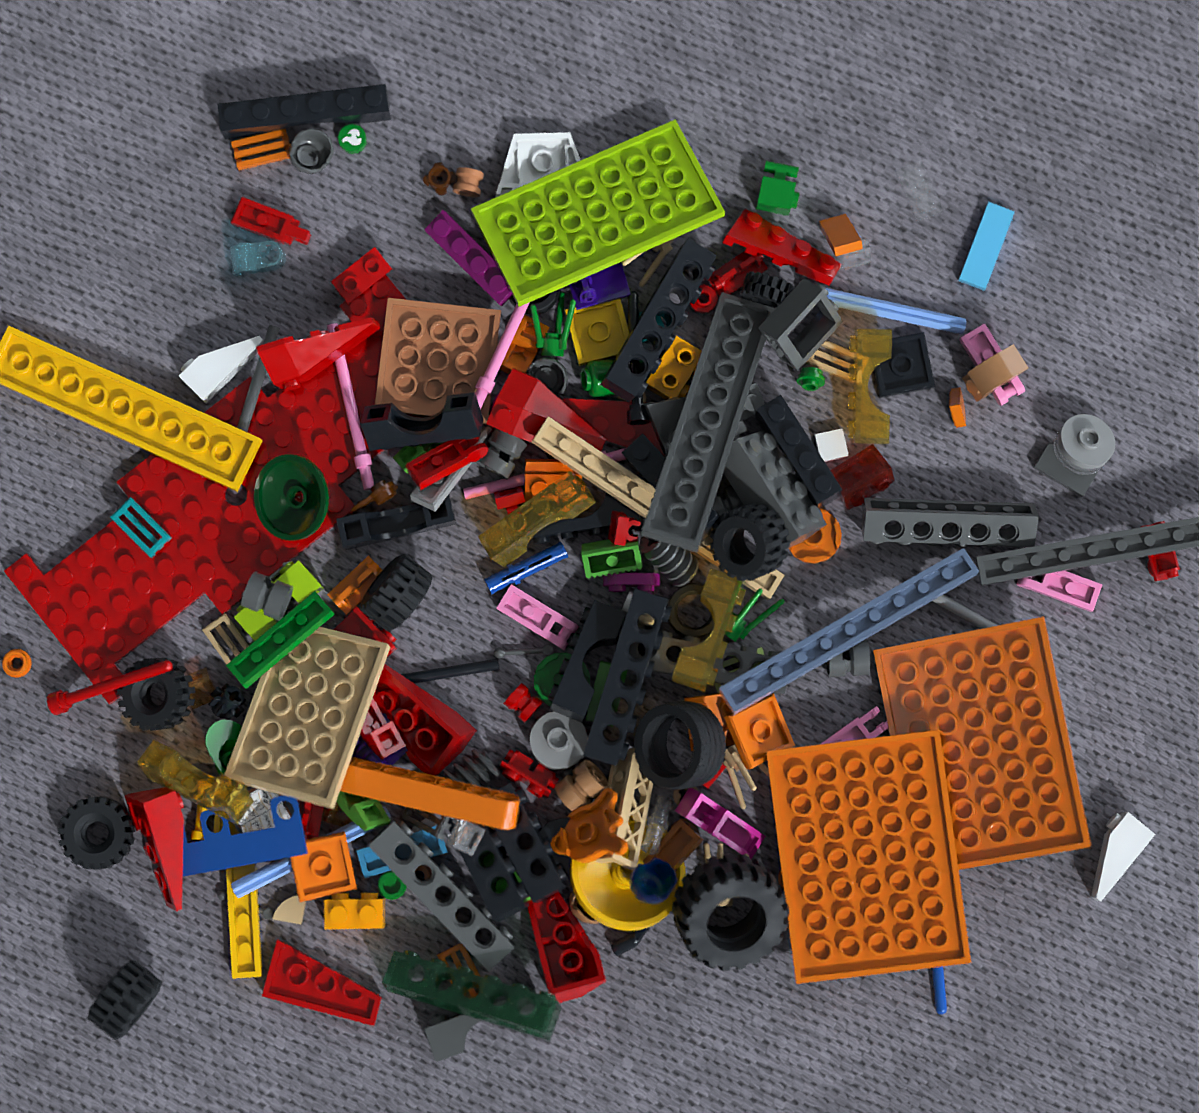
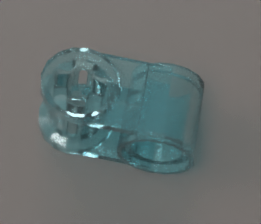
[230,241,286,276]

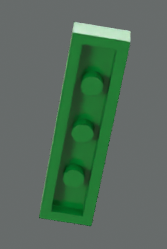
[226,591,335,689]

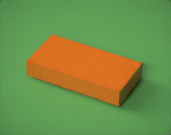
[819,214,863,256]

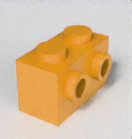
[647,336,702,400]
[324,893,385,929]

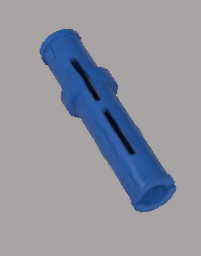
[484,541,568,595]

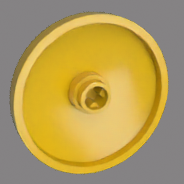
[570,815,686,931]

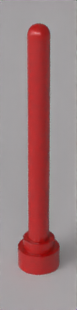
[47,660,172,715]

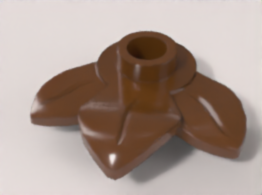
[350,480,398,515]

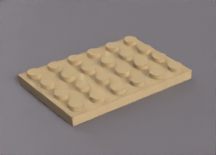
[224,627,390,809]

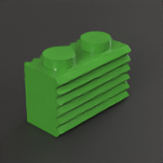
[581,534,642,579]

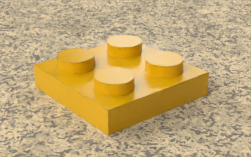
[565,299,629,366]

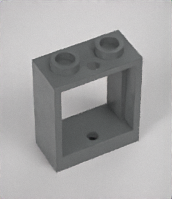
[759,279,843,371]

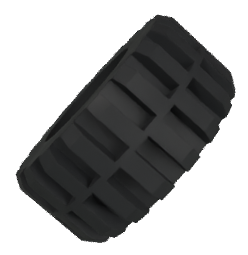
[672,853,789,971]

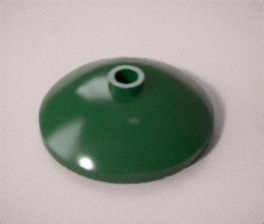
[254,454,329,541]

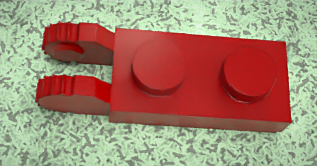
[405,437,488,490]

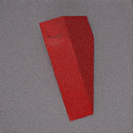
[256,317,381,391]
[486,368,607,451]
[124,787,184,911]
[528,892,606,1004]

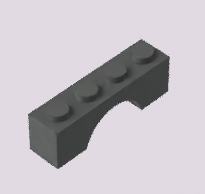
[424,985,547,1062]

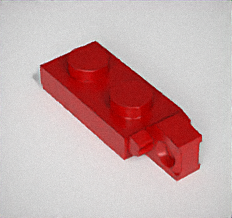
[231,197,311,245]

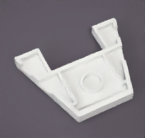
[495,132,581,198]

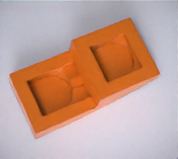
[499,315,550,374]

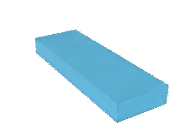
[958,202,1015,290]

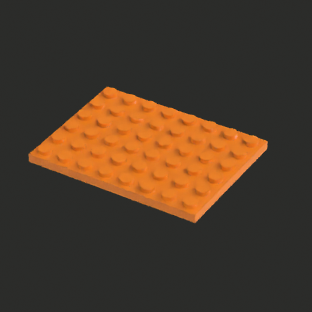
[873,617,1091,870]
[766,730,971,984]

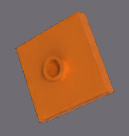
[724,693,795,770]
[290,831,357,902]

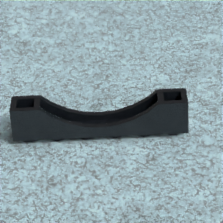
[217,84,391,140]

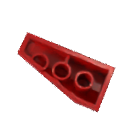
[373,664,477,776]

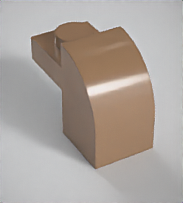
[962,344,1028,402]

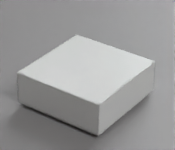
[814,428,849,462]

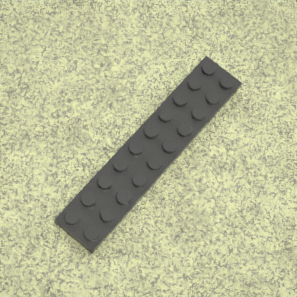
[641,292,776,553]

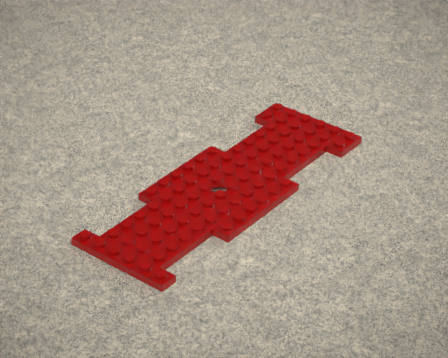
[4,275,424,705]

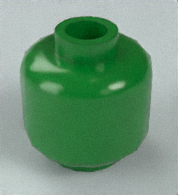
[581,359,616,397]

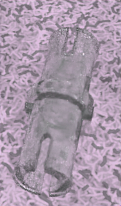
[641,796,673,855]

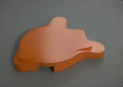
[551,788,628,863]

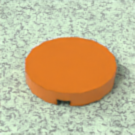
[788,508,842,564]

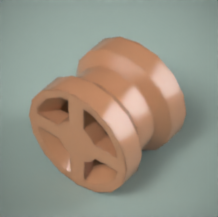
[453,167,484,197]

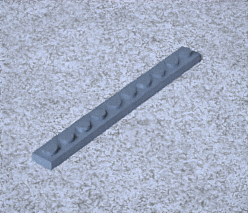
[718,548,979,715]

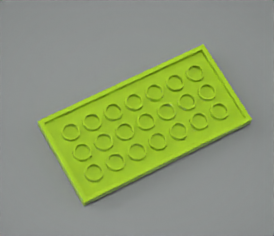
[471,119,725,307]

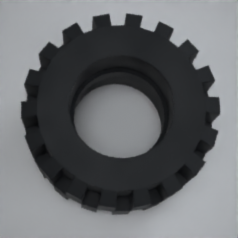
[710,503,790,581]
[360,553,432,631]
[87,960,162,1040]

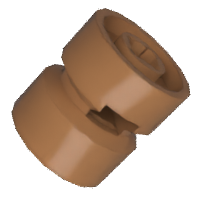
[555,759,610,811]

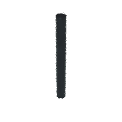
[401,658,500,684]

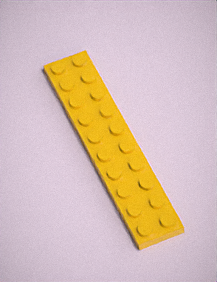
[0,325,262,492]

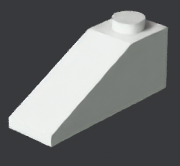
[179,336,264,404]
[1091,812,1155,902]

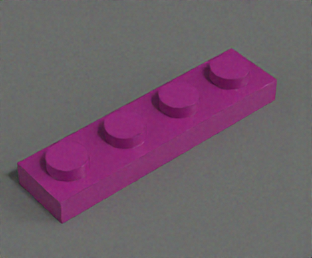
[424,210,512,306]

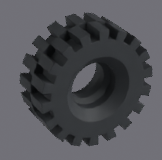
[117,658,195,731]
[58,797,135,870]

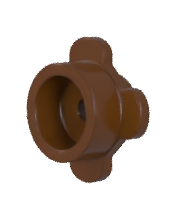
[423,162,457,196]

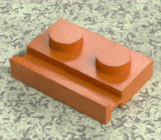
[524,459,582,502]

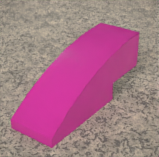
[675,788,766,859]

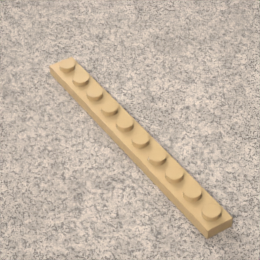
[531,417,785,600]

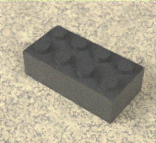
[723,429,827,550]

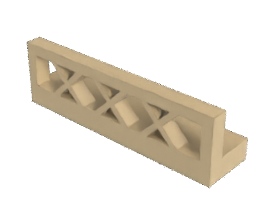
[595,748,653,870]

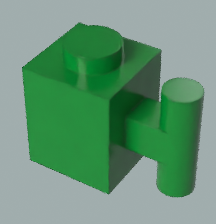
[756,161,800,216]

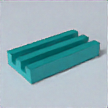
[110,497,172,558]

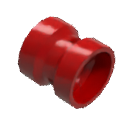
[503,683,543,723]

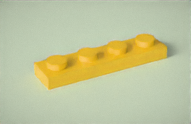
[226,863,263,979]

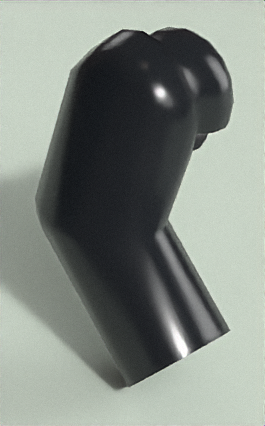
[611,928,647,956]

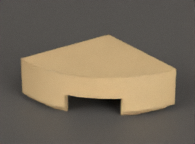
[273,895,306,924]

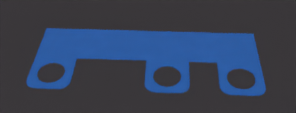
[183,795,308,876]

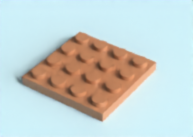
[375,298,501,423]

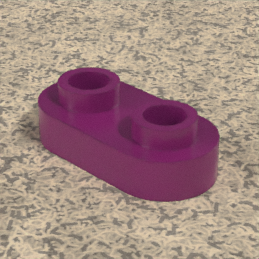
[603,573,660,592]

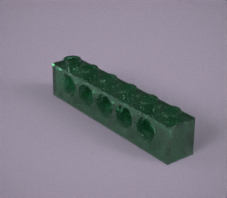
[382,950,562,1041]

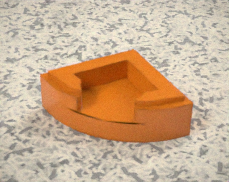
[949,387,966,428]

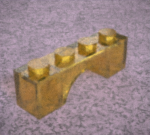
[847,329,892,444]
[478,471,596,567]
[672,568,746,692]
[137,740,254,824]

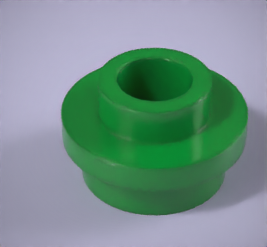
[797,367,825,391]

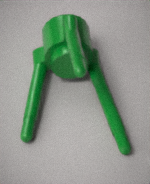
[530,292,576,356]
[717,583,785,642]

